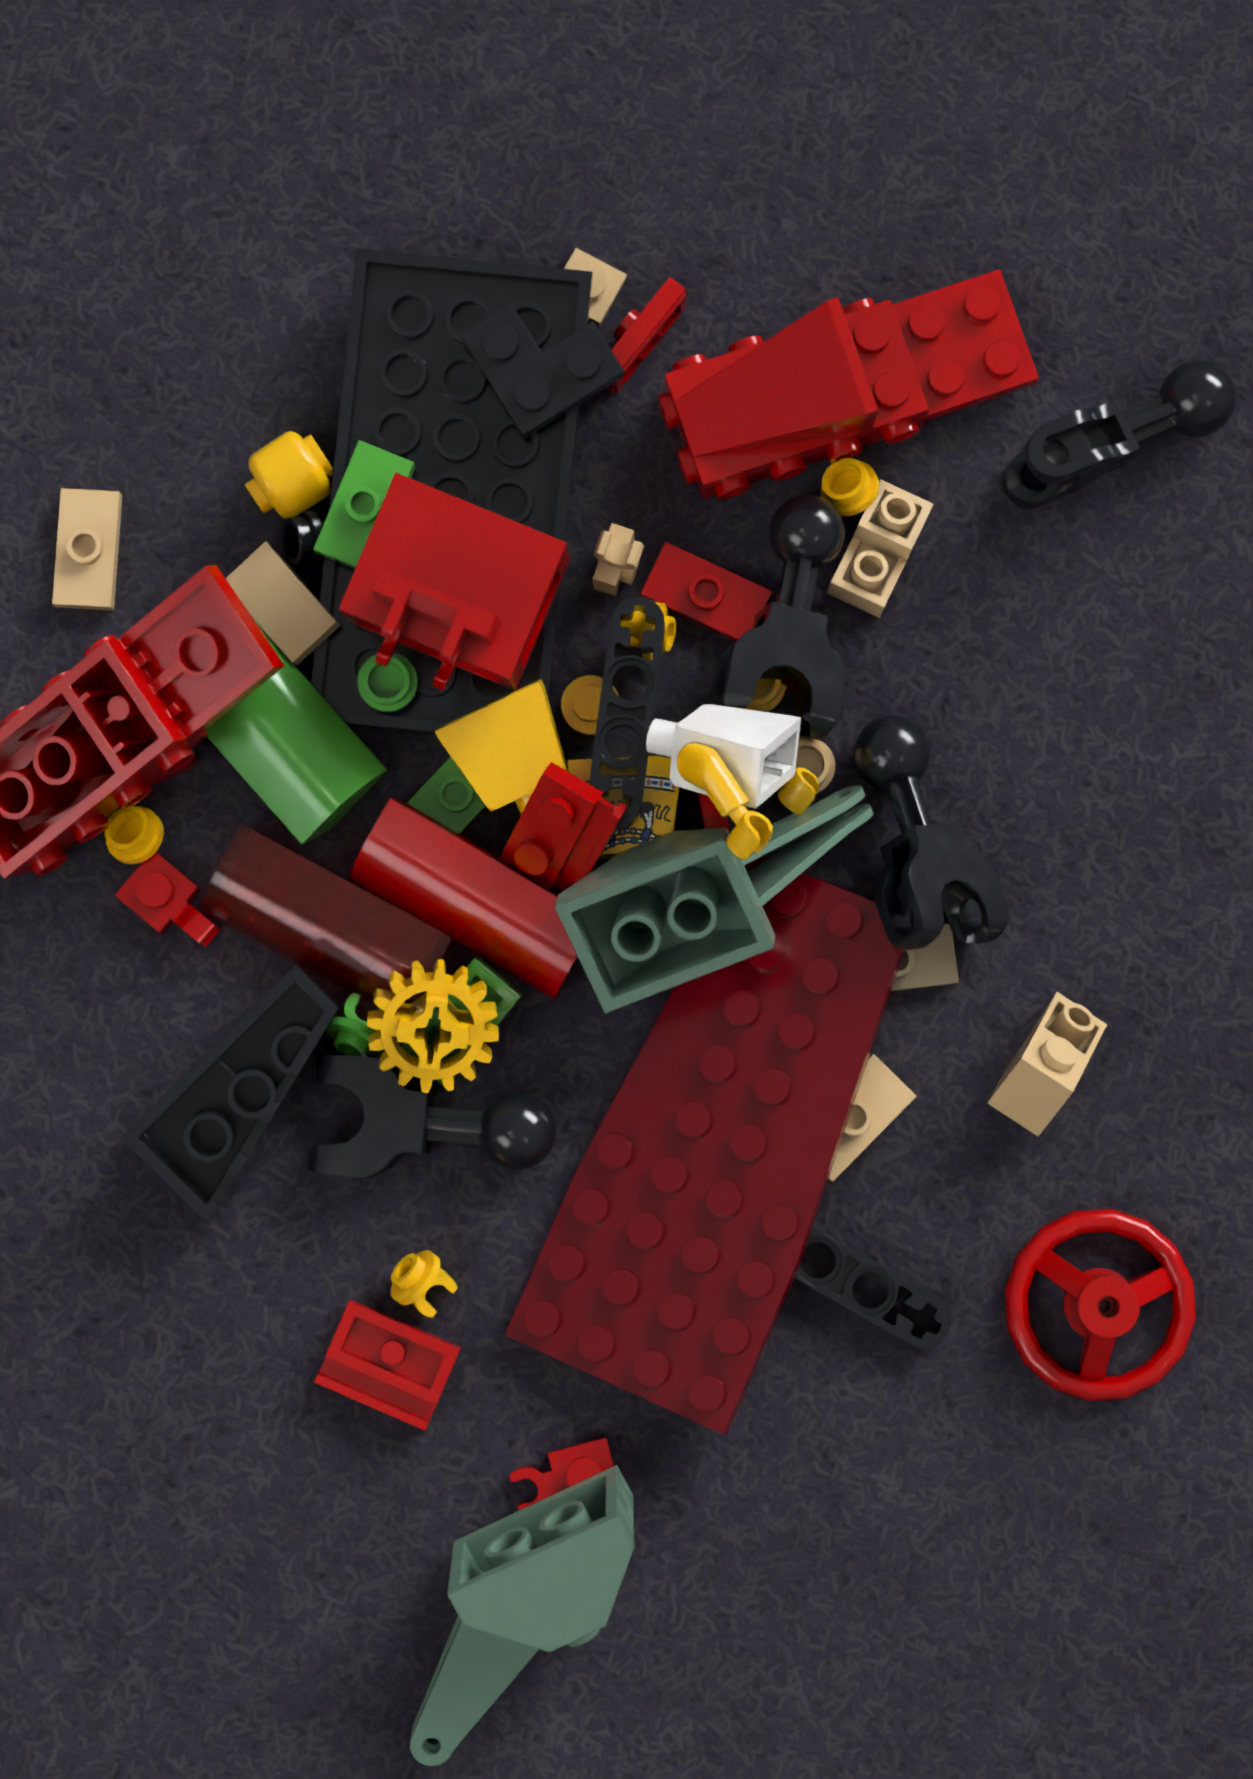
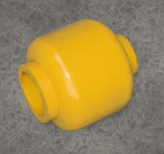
[245,431,333,519]

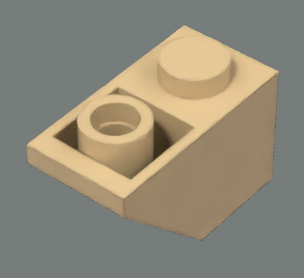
[988,992,1107,1136]

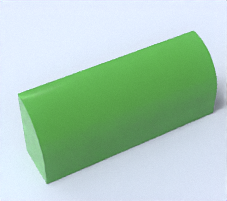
[206,619,387,845]

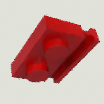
[498,762,628,891]
[314,1299,462,1431]

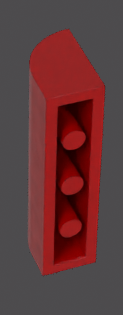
[350,798,579,1000]

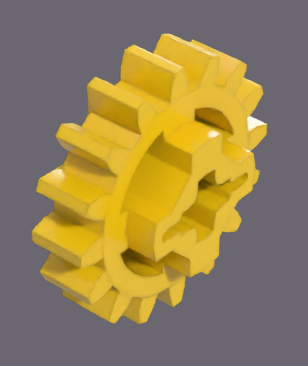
[367,959,499,1093]

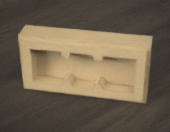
[52,488,122,611]
[829,1054,917,1182]

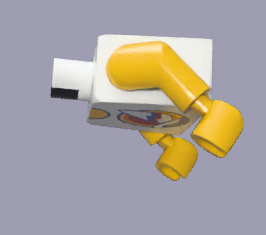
[646,704,819,860]

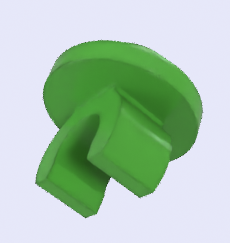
[327,993,383,1057]

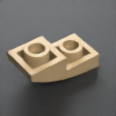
[826,479,934,618]
[226,541,341,665]

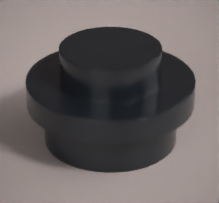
[282,509,325,569]

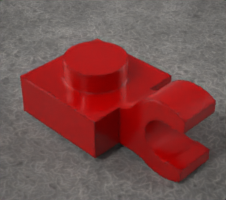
[115,852,221,948]

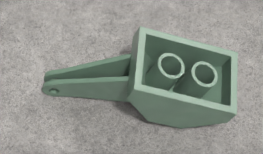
[554,785,874,1013]
[410,1465,634,1766]

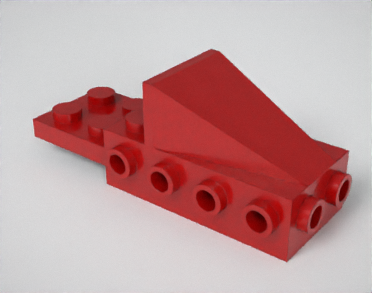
[657,269,1039,500]
[0,565,285,879]

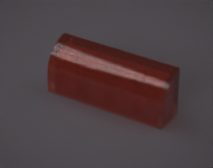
[202,824,455,1007]

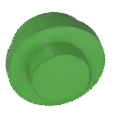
[357,653,418,712]

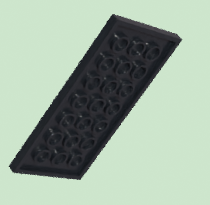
[311,249,593,734]

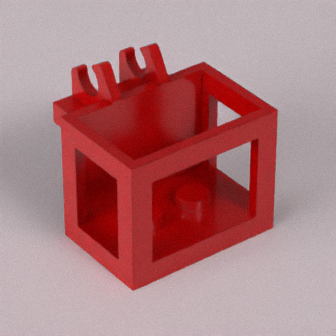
[339,472,571,691]

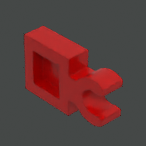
[509,1437,614,1511]

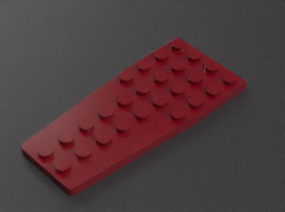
[505,856,905,1435]

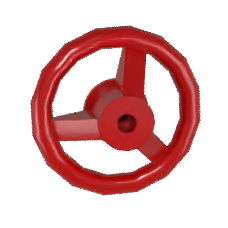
[1004,1208,1196,1402]

